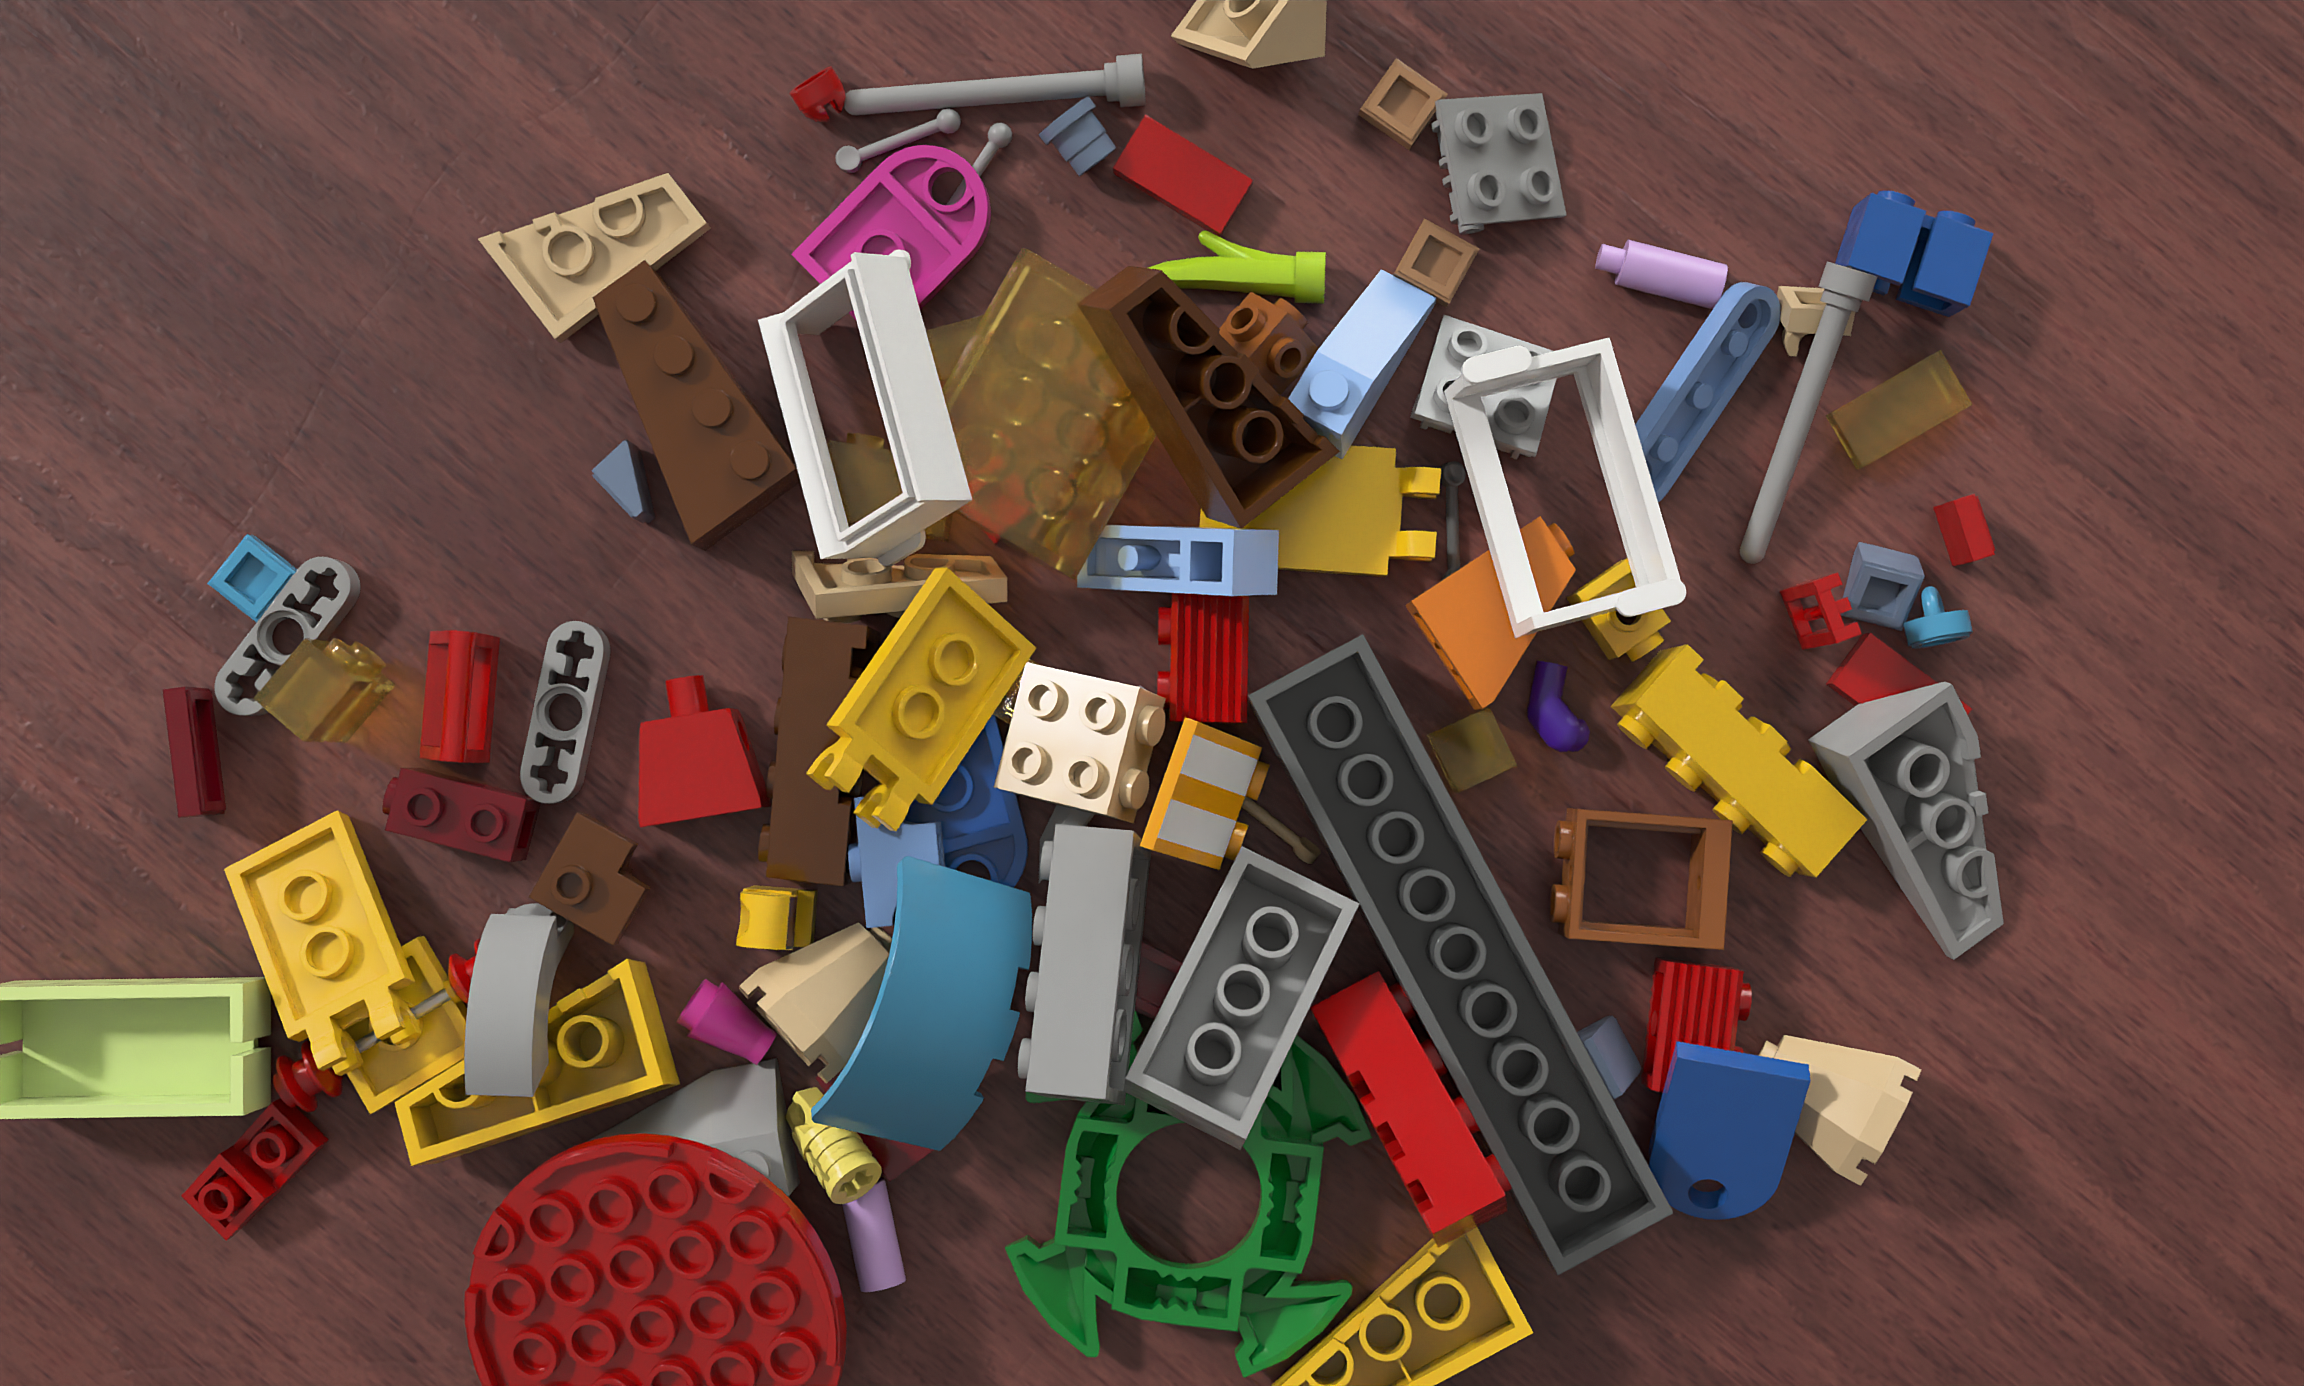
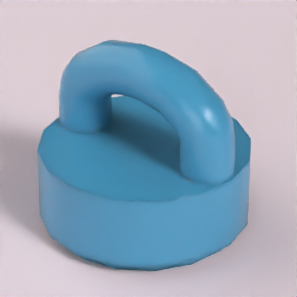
[1903,586,1973,649]

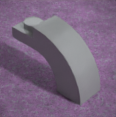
[464,903,574,1097]

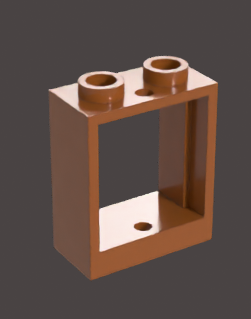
[1549,808,1733,950]

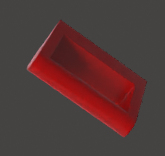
[419,630,500,763]

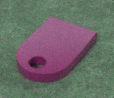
[791,145,991,320]

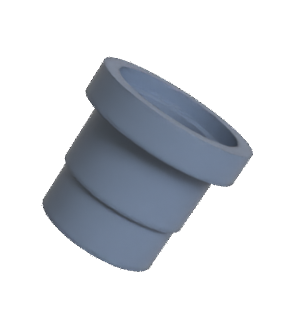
[1039,96,1117,177]

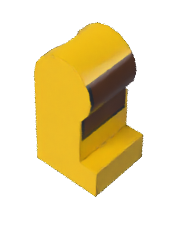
[736,885,818,950]

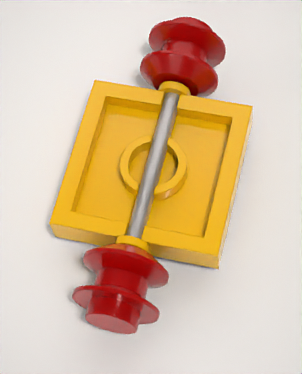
[273,936,481,1114]

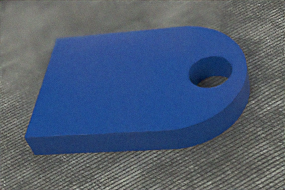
[904,711,1029,888]
[1649,1041,1811,1220]

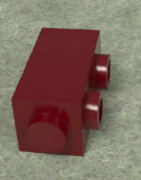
[382,768,541,862]

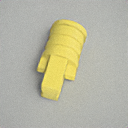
[785,1087,882,1204]

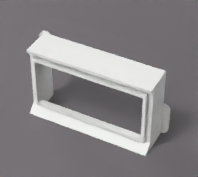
[758,250,972,566]
[1444,338,1686,639]

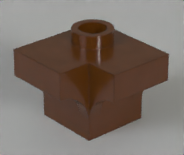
[529,812,651,945]

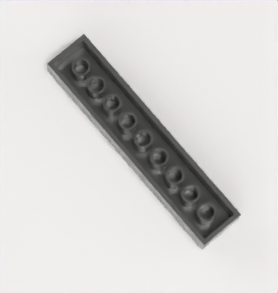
[1247,634,1673,1275]

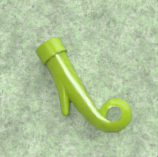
[1149,230,1326,303]

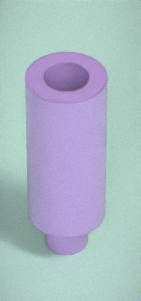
[1595,240,1728,309]
[842,1178,906,1292]

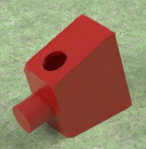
[638,675,771,827]

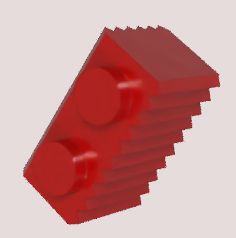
[1157,593,1249,724]
[1641,958,1752,1092]

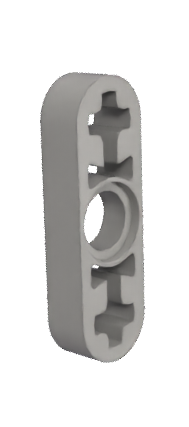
[215,557,360,716]
[520,621,611,803]

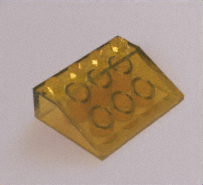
[893,248,1156,580]

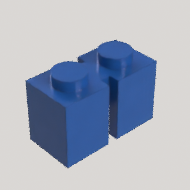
[1835,191,1993,317]

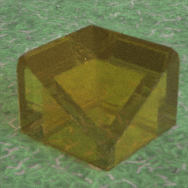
[1427,708,1517,793]

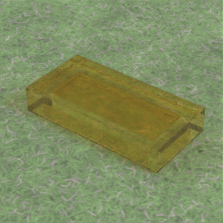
[1825,350,1973,470]

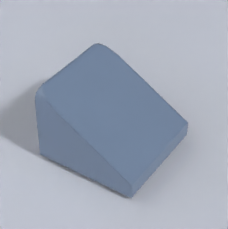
[592,440,655,524]
[1840,542,1925,631]
[1577,1015,1641,1099]

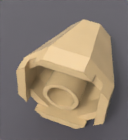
[739,922,892,1083]
[1758,1035,1921,1186]

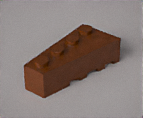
[592,260,800,551]
[1077,266,1340,529]
[758,616,881,886]

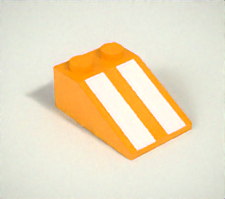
[1140,717,1270,870]

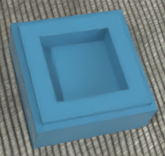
[207,534,298,623]

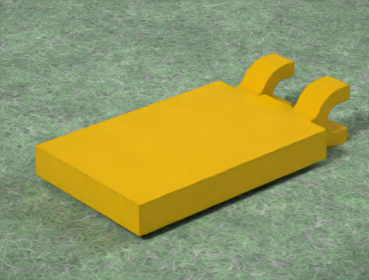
[1199,446,1441,577]
[806,568,1036,831]
[224,810,422,1076]

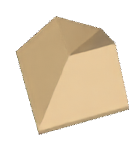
[1171,0,1327,69]

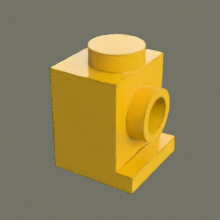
[1566,558,1671,662]

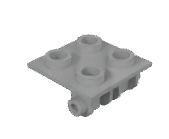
[1431,93,1567,235]
[1410,315,1557,459]

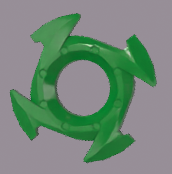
[1005,1010,1372,1378]

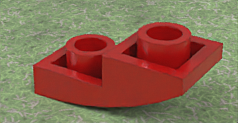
[181,1098,329,1241]

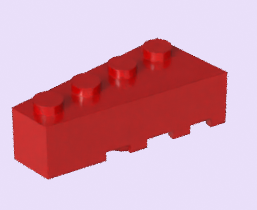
[1310,971,1512,1248]

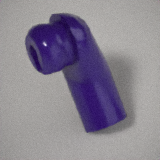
[1527,661,1590,752]

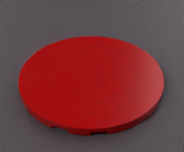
[464,1133,847,1386]

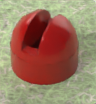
[789,66,845,122]

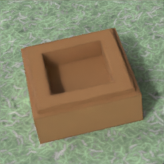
[1358,58,1448,150]
[1393,218,1479,308]

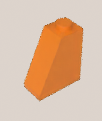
[1405,516,1576,710]

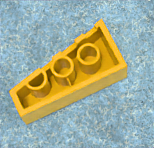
[1610,644,1867,877]
[394,959,680,1166]
[1271,1227,1533,1386]

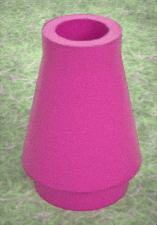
[677,979,777,1065]

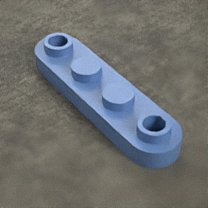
[1635,282,1781,502]

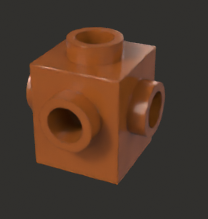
[1219,292,1319,396]

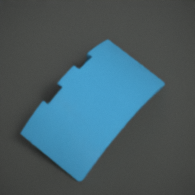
[811,856,1032,1151]

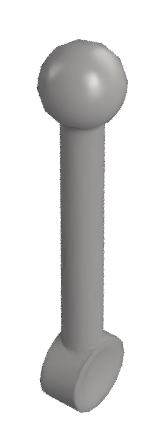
[835,109,961,173]
[946,123,1012,205]

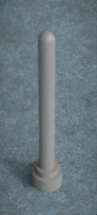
[844,54,1146,115]
[1740,261,1878,564]

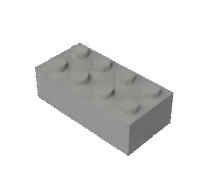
[1018,824,1151,1105]
[1123,846,1359,1150]

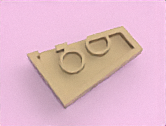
[478,173,711,343]
[791,551,1007,623]

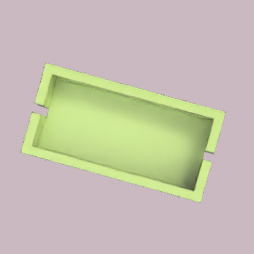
[0,977,271,1119]

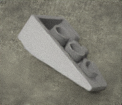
[1808,682,2004,960]
[586,1058,800,1196]

